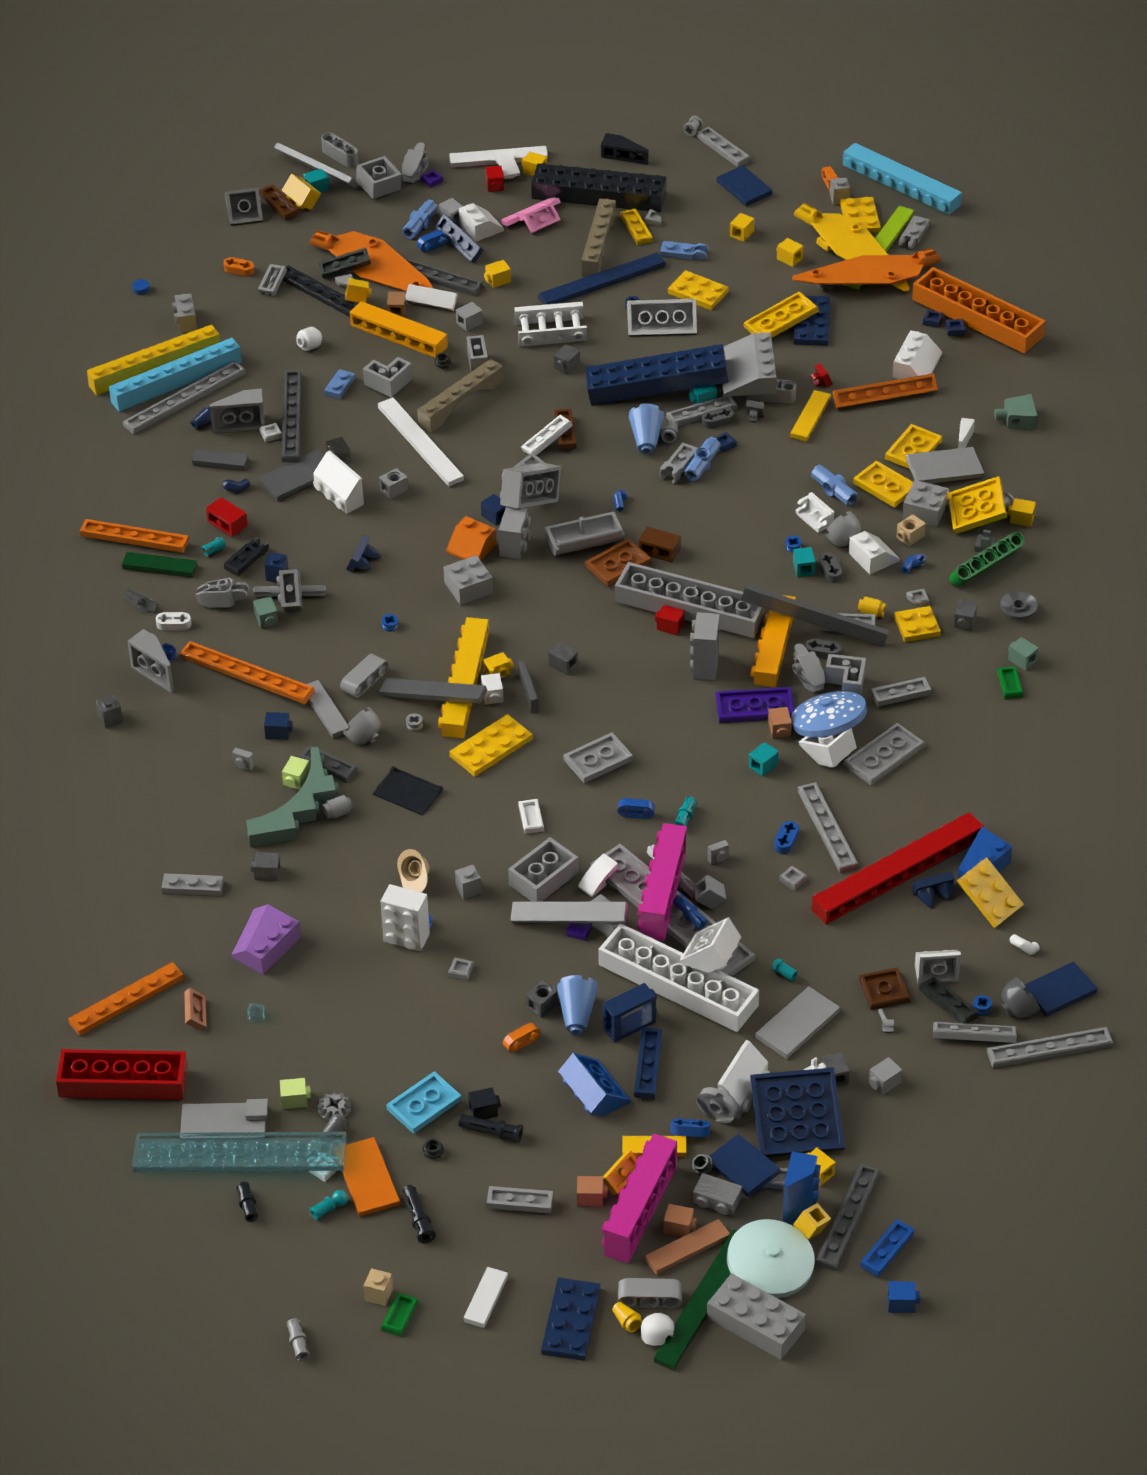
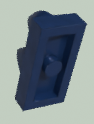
[346,535,381,572]
[911,872,955,908]

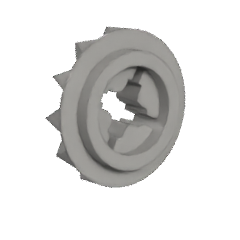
[317,1092,351,1120]

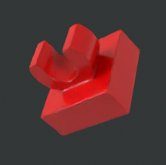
[810,363,833,387]

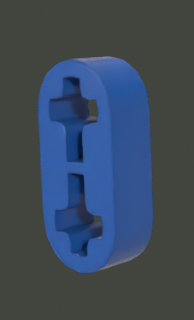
[417,230,448,253]
[617,798,655,819]
[774,821,799,854]
[670,1118,711,1137]

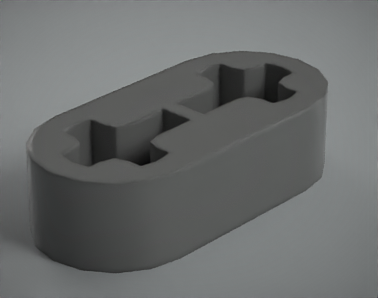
[702,407,734,429]
[819,553,842,583]
[806,639,841,659]

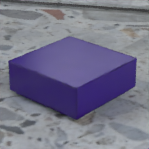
[420,170,443,188]
[566,923,592,941]

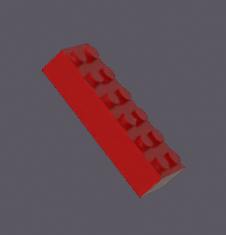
[56,1049,188,1100]

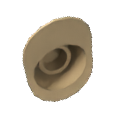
[397,849,429,893]

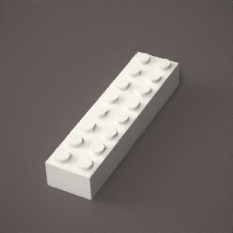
[598,923,759,1032]

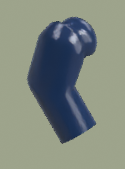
[222,479,250,493]

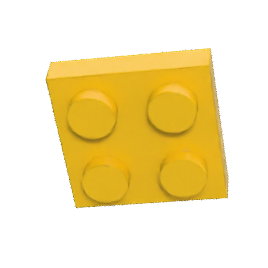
[894,606,941,643]

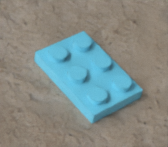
[386,1071,462,1134]

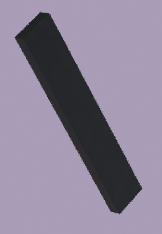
[282,265,358,317]

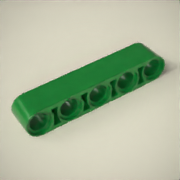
[949,532,1025,587]

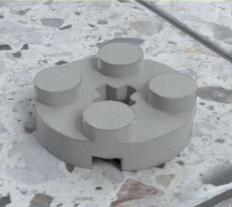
[697,1087,739,1123]

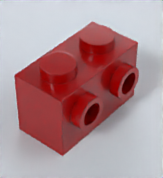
[206,497,248,537]

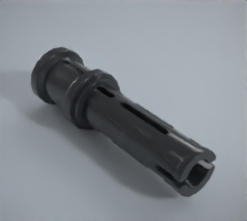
[458,1114,524,1143]
[402,1185,436,1244]

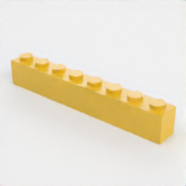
[87,324,220,396]
[438,617,489,739]

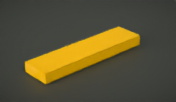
[790,390,831,442]

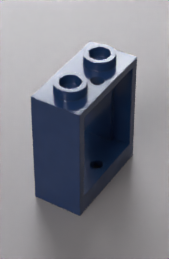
[603,983,657,1043]

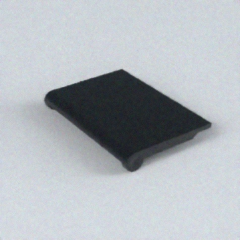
[373,766,443,815]

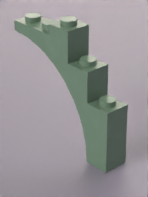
[246,747,339,847]

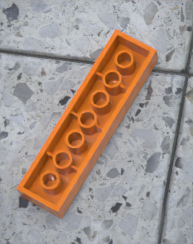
[912,267,1046,354]

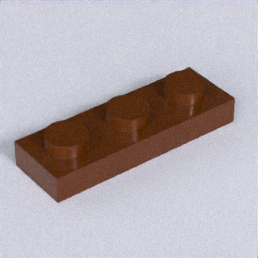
[259,184,299,220]
[554,409,577,450]

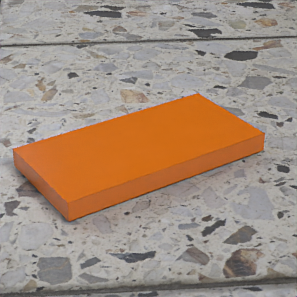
[334,1137,400,1217]

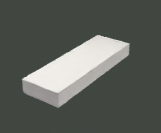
[406,284,458,311]
[521,415,573,455]
[463,1267,508,1328]

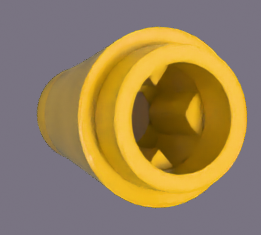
[612,1302,642,1333]

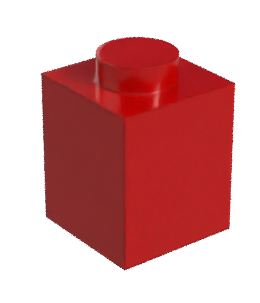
[485,165,504,192]
[655,605,684,636]

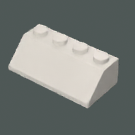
[627,299,697,335]

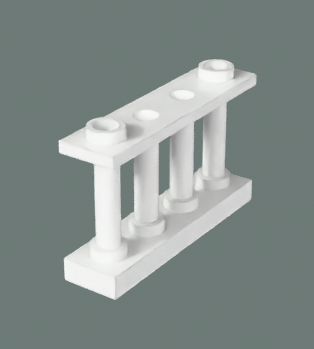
[514,302,587,347]

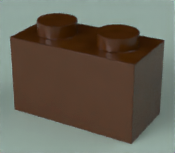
[639,526,681,563]

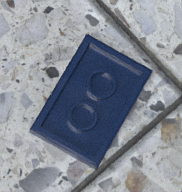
[717,166,772,206]
[1025,961,1097,1017]
[710,1134,781,1197]

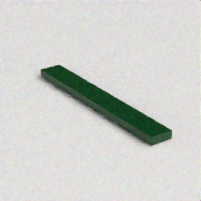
[654,1229,737,1371]

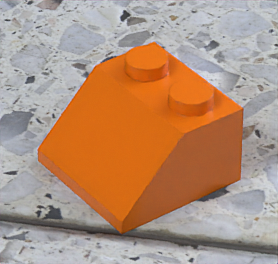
[446,516,497,561]

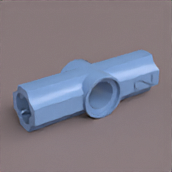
[402,199,438,240]
[684,437,721,482]
[811,464,858,506]

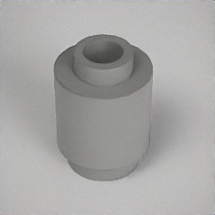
[322,795,353,819]

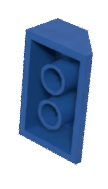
[558,1053,631,1116]
[783,1152,821,1224]

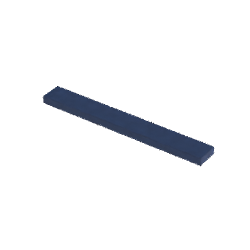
[538,253,665,305]

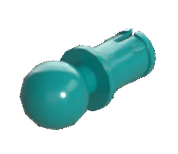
[309,1190,348,1220]

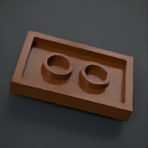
[585,538,651,587]

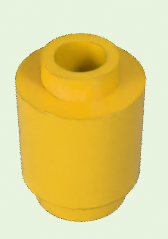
[858,596,886,619]

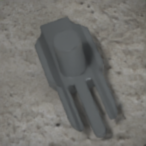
[123,588,159,612]

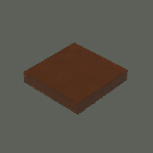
[859,968,910,1010]

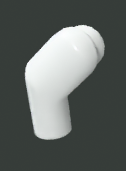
[1010,934,1040,955]

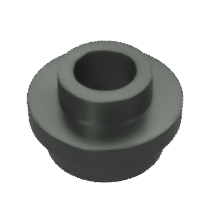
[434,353,452,368]
[422,1138,444,1159]
[692,1154,713,1175]

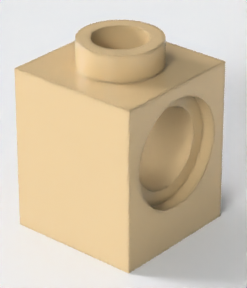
[896,514,926,547]

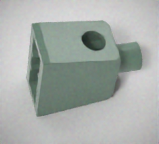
[994,394,1037,429]

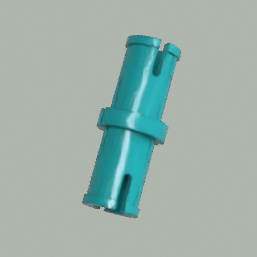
[674,796,697,826]

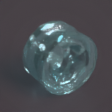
[247,1003,265,1023]

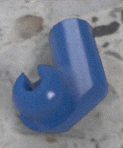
[613,490,627,511]
[901,554,926,574]

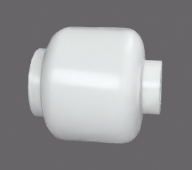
[296,327,322,351]

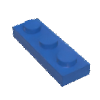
[860,1219,915,1277]

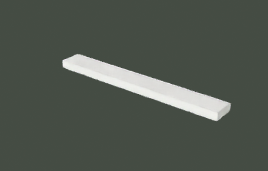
[378,397,464,487]

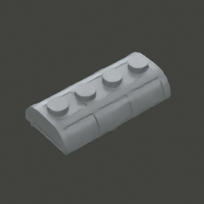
[545,512,625,556]

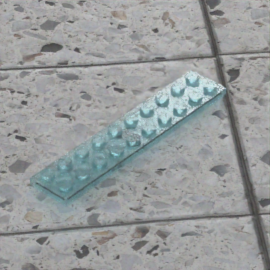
[131,1132,347,1172]

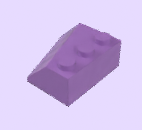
[231,904,301,975]

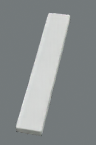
[449,146,548,168]

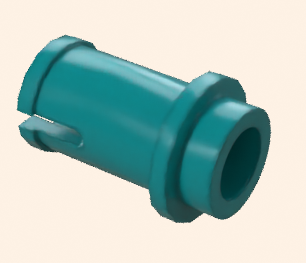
[202,537,226,557]
[771,958,798,982]

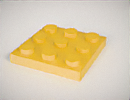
[948,476,1007,534]

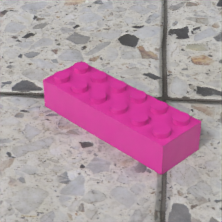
[637,823,687,941]
[602,1133,677,1264]

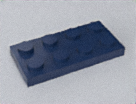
[794,295,830,346]
[541,1277,601,1361]

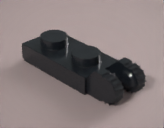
[224,538,269,576]

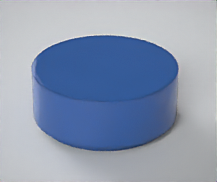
[132,279,150,295]

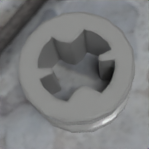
[406,713,423,732]

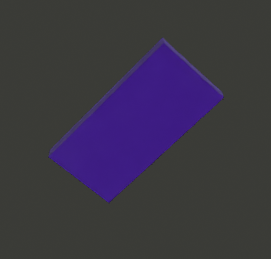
[715,687,794,723]

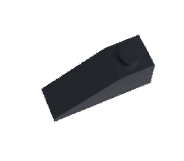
[601,133,649,165]

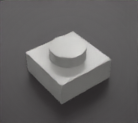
[232,748,254,771]
[708,840,729,864]

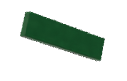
[122,552,198,577]

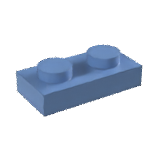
[324,369,355,399]

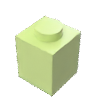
[282,756,310,789]
[280,1078,311,1110]

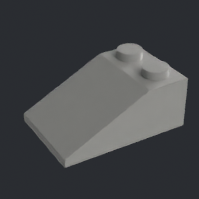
[210,389,265,433]
[127,629,174,693]

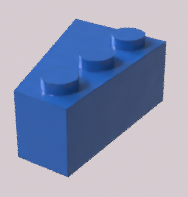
[957,827,1013,887]

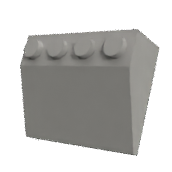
[722,332,776,397]

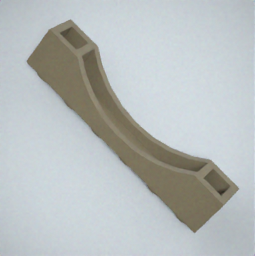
[581,199,616,277]
[417,359,504,433]

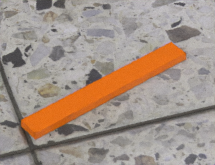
[179,641,315,704]

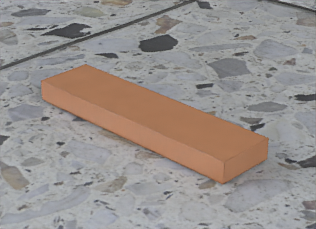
[645,1219,730,1275]

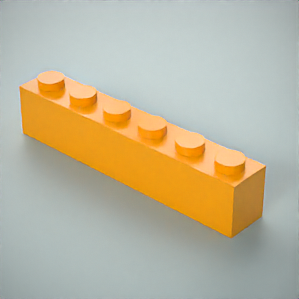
[350,301,448,358]
[751,595,796,688]

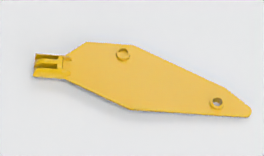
[794,203,909,292]

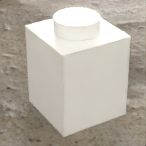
[481,673,503,705]

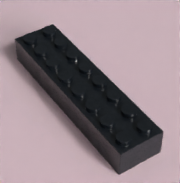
[531,163,667,212]

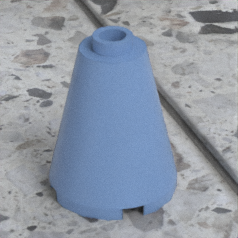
[629,404,664,454]
[557,975,598,1035]

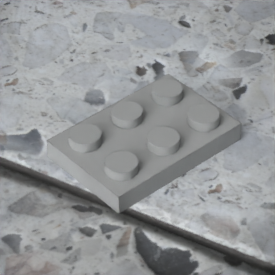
[563,732,633,783]

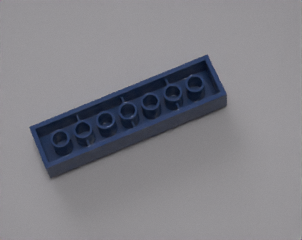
[586,344,729,405]

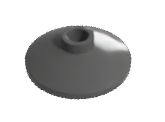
[1000,591,1038,618]

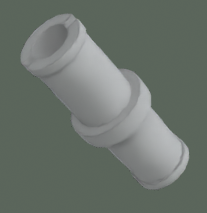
[286,1318,310,1361]

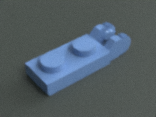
[660,241,709,260]

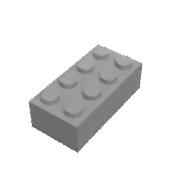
[500,463,562,509]
[707,1273,806,1360]

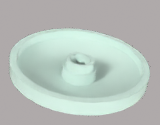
[727,1219,815,1298]

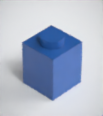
[888,1281,920,1313]

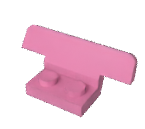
[501,197,561,234]

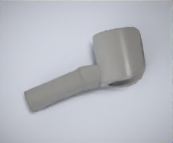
[878,1009,894,1032]

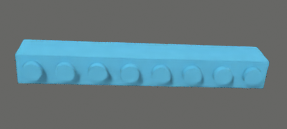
[843,143,962,215]
[109,338,242,412]

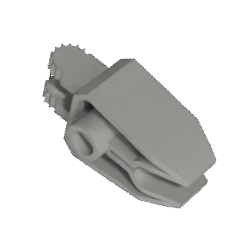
[402,142,428,183]
[196,578,249,608]
[792,643,825,693]

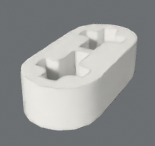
[156,612,191,631]

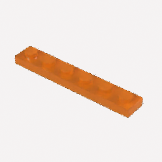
[833,373,938,409]
[80,519,189,553]
[68,962,184,1036]

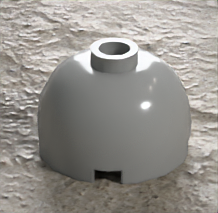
[825,511,861,547]
[343,707,381,745]

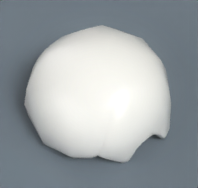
[641,1313,674,1346]

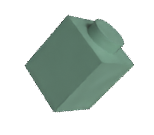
[253,597,279,629]
[1008,637,1039,671]

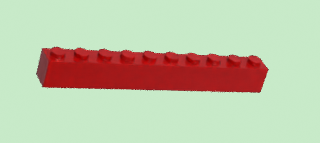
[811,812,984,925]

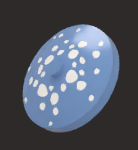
[791,691,867,737]

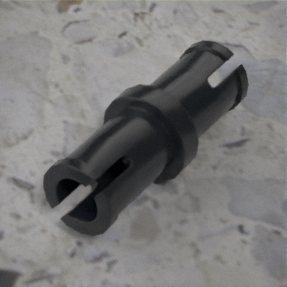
[236,1182,259,1222]

